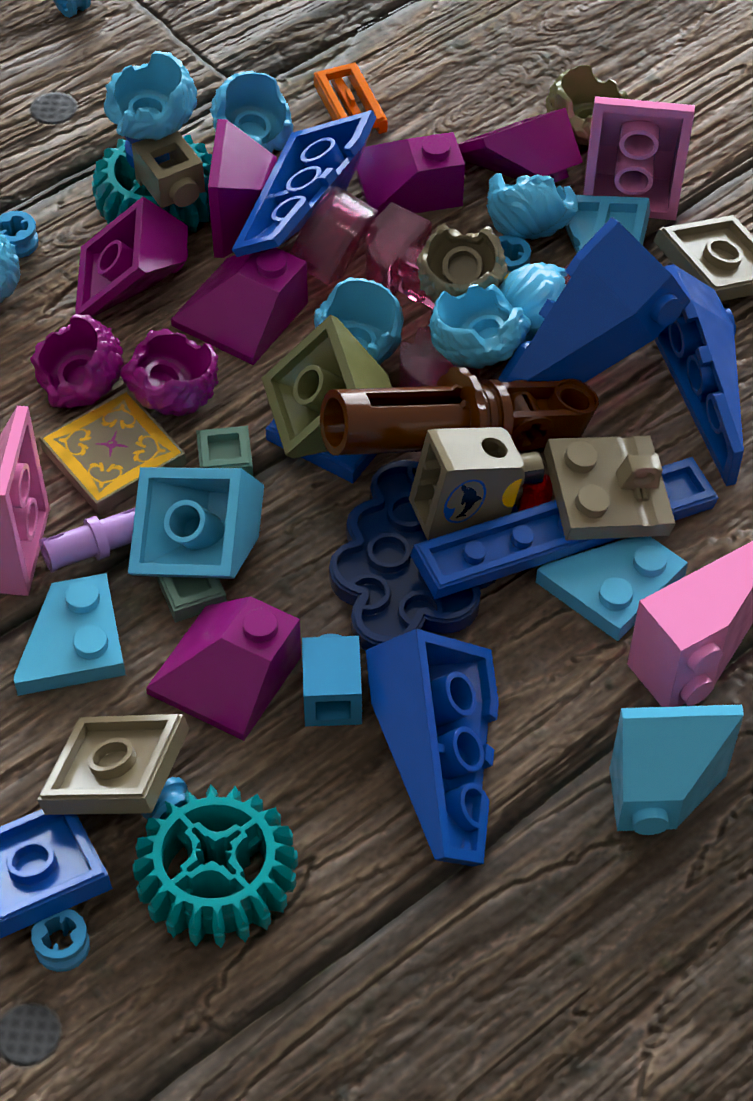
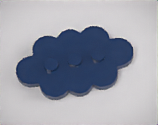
[329,460,518,651]

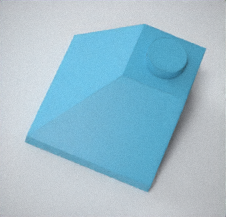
[128,467,264,579]
[609,704,744,835]

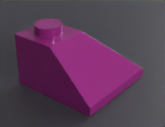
[458,108,583,182]
[208,119,277,258]
[356,132,465,220]
[75,196,188,317]
[171,248,308,365]
[146,596,302,741]

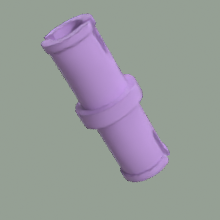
[39,508,135,573]

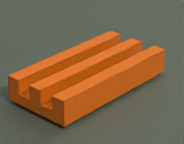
[314,62,388,136]

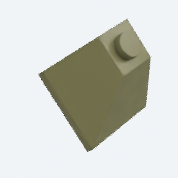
[261,314,392,458]

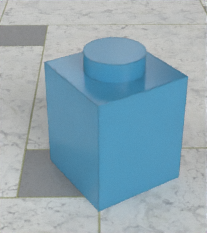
[302,634,362,727]

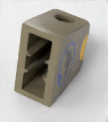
[409,427,544,540]

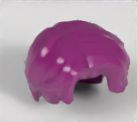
[30,314,124,408]
[119,328,219,417]

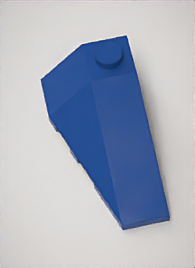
[232,110,376,257]
[497,217,691,392]
[655,264,744,486]
[366,629,499,867]

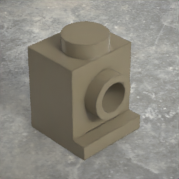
[132,131,205,208]

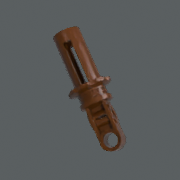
[320,367,599,456]

